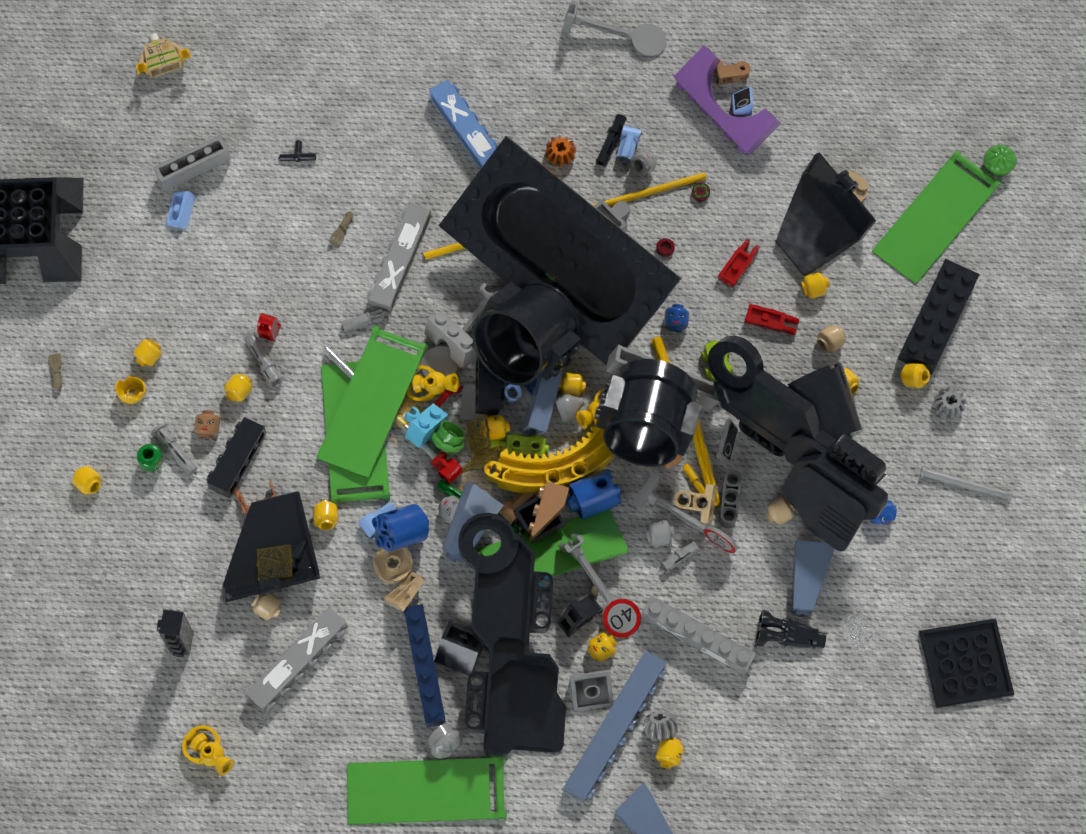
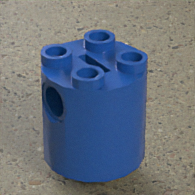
[566,469,622,520]
[372,504,429,552]

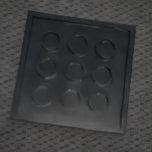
[918,618,1015,708]

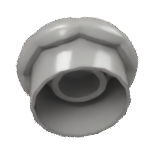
[428,723,462,759]

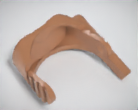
[234,481,276,515]

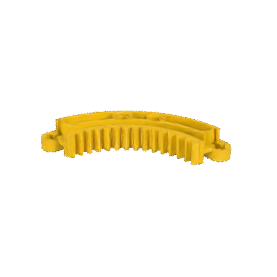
[483,421,616,494]

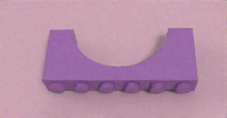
[674,46,781,155]

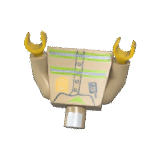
[136,33,192,78]

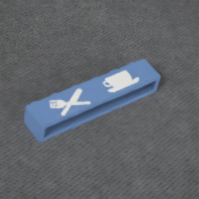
[429,79,498,169]

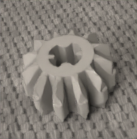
[933,387,967,420]
[643,710,678,741]

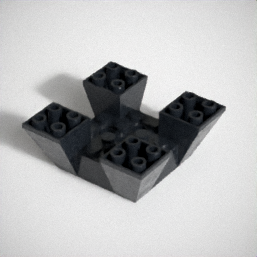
[0,177,84,284]

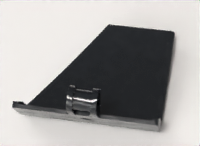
[221,491,321,603]

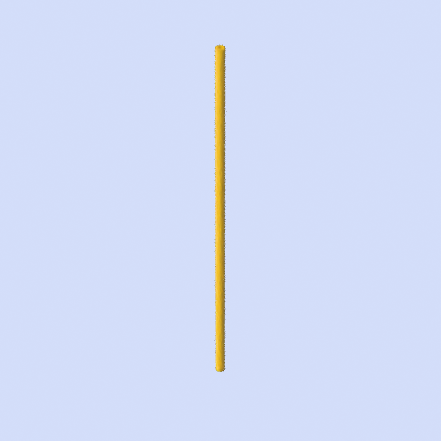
[423,172,707,260]

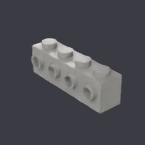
[153,135,231,191]

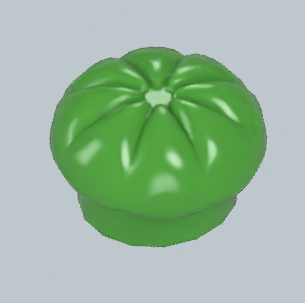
[983,145,1017,177]
[431,421,465,454]

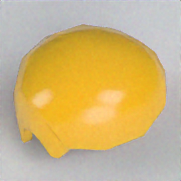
[114,376,147,404]

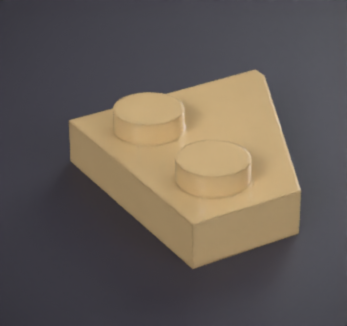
[384,572,424,612]

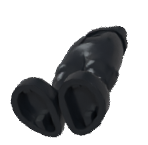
[755,609,827,649]

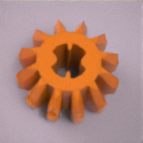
[545,135,576,167]

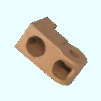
[714,61,750,85]

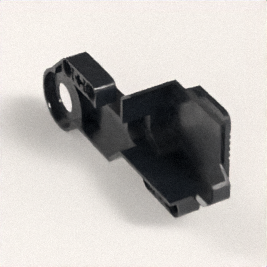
[708,335,888,552]
[458,513,566,758]

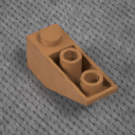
[527,481,569,542]

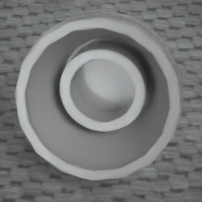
[555,394,585,423]

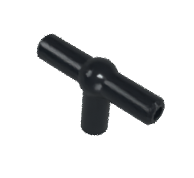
[279,140,316,162]

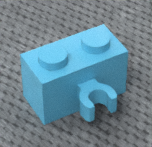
[404,403,448,448]

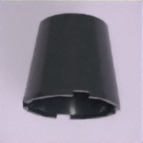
[787,363,863,439]

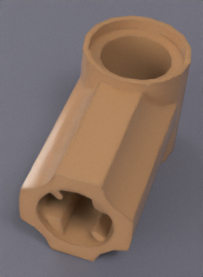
[499,493,536,525]

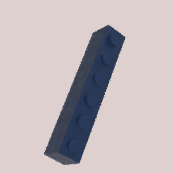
[404,604,446,728]

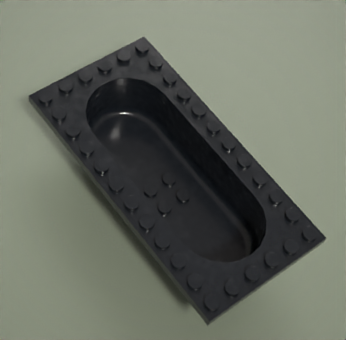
[438,136,682,366]

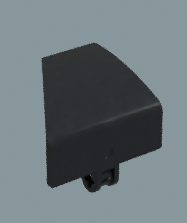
[775,152,876,276]

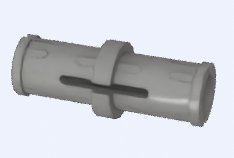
[661,541,700,573]

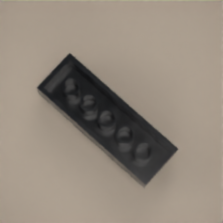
[897,258,980,375]

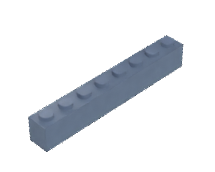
[564,650,667,802]

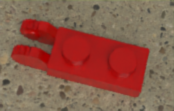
[717,239,760,288]
[744,304,800,336]

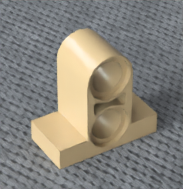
[674,484,718,524]

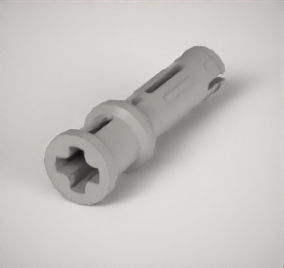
[245,333,283,387]
[151,423,198,476]

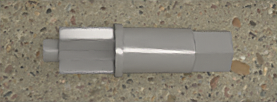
[342,308,387,332]

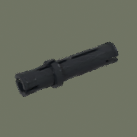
[595,114,627,167]

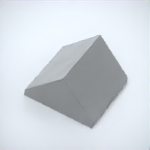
[569,670,613,712]

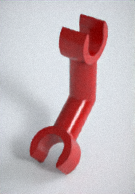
[431,385,463,408]

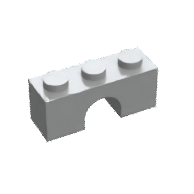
[424,311,477,368]

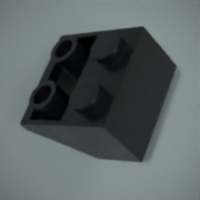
[434,620,483,676]

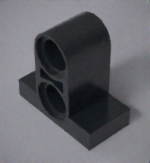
[557,595,603,637]

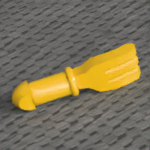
[683,464,705,494]

